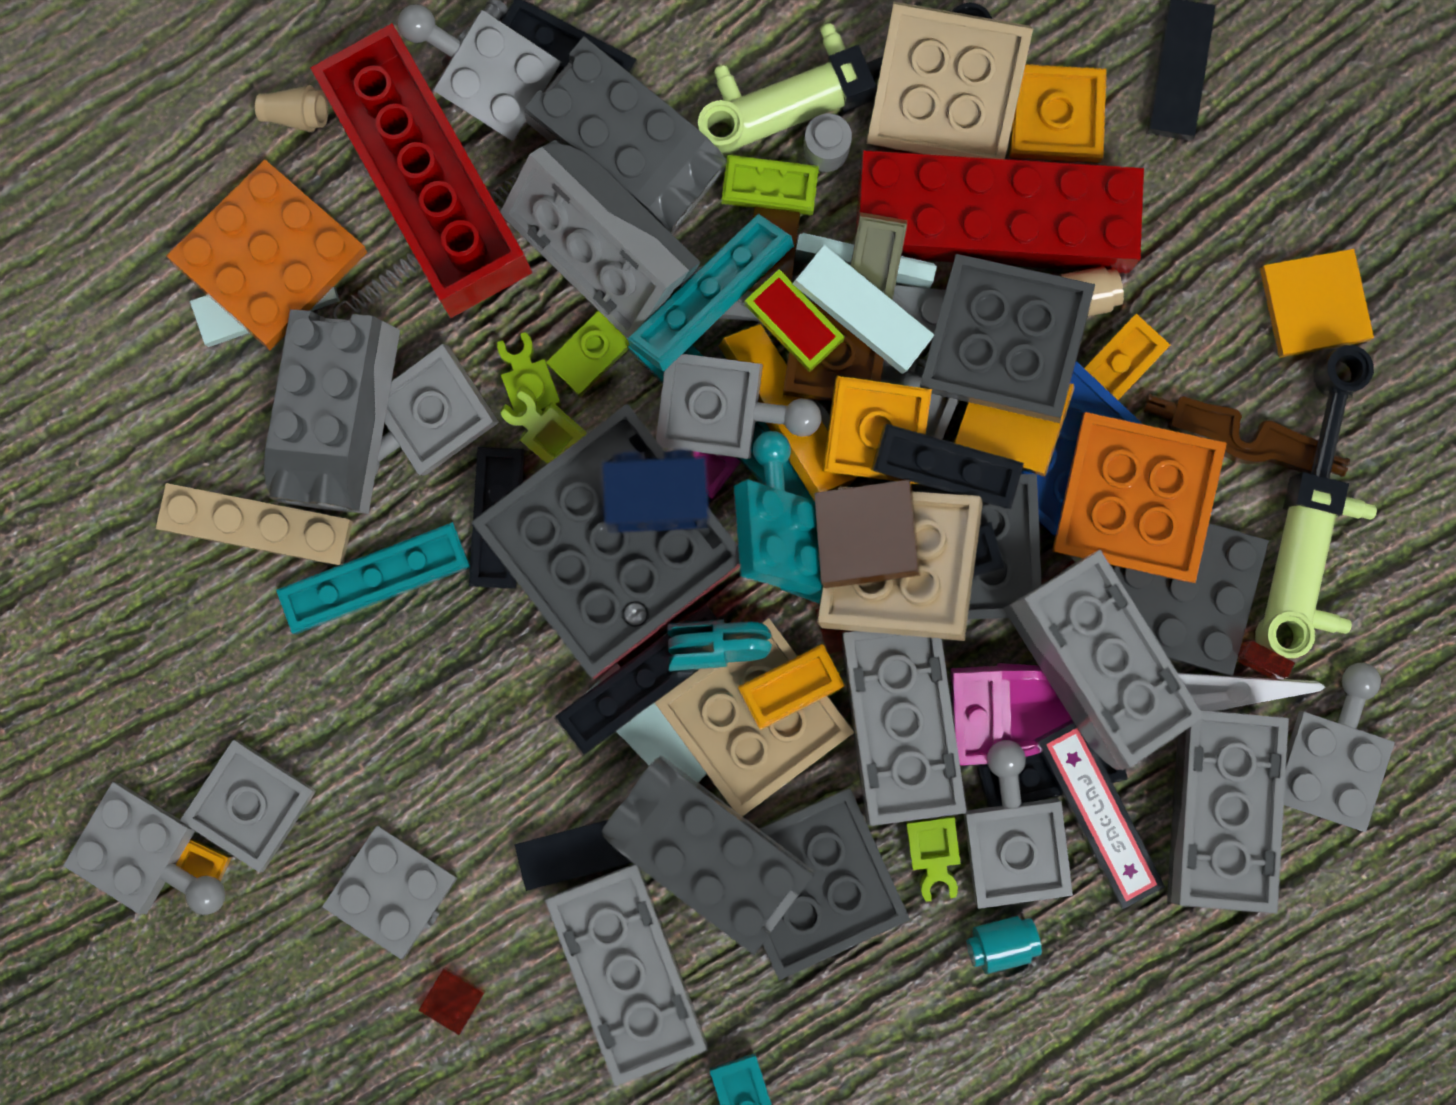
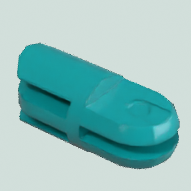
[667,619,772,671]

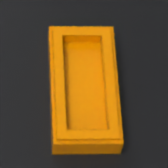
[738,644,845,731]

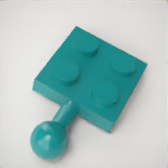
[734,431,823,595]

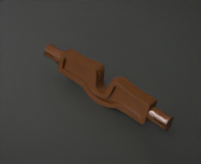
[1142,393,1350,477]

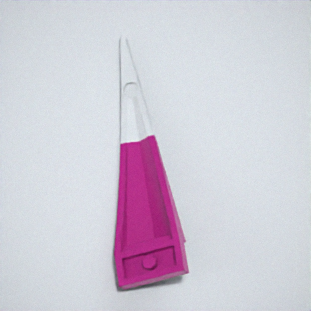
[951,663,1325,765]

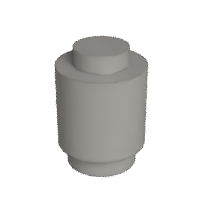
[803,113,852,172]

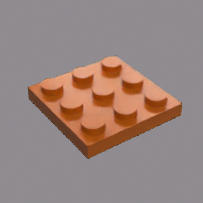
[166,159,367,351]
[1052,412,1227,583]

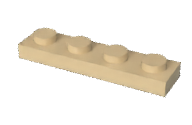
[156,483,353,566]

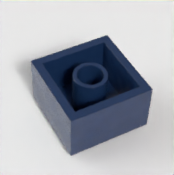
[602,450,709,534]

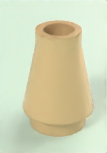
[255,85,328,132]

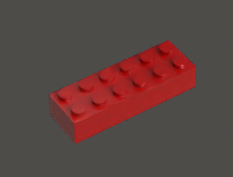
[310,23,533,318]
[855,150,1144,273]

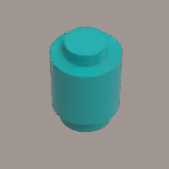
[966,916,1042,974]

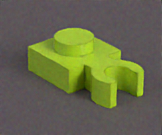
[497,332,562,412]
[500,386,587,464]
[906,815,961,902]

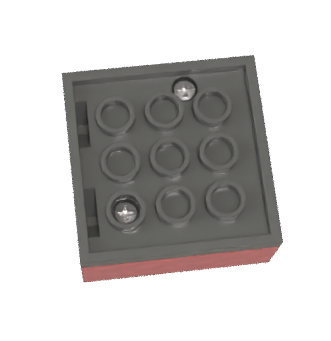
[471,404,740,679]

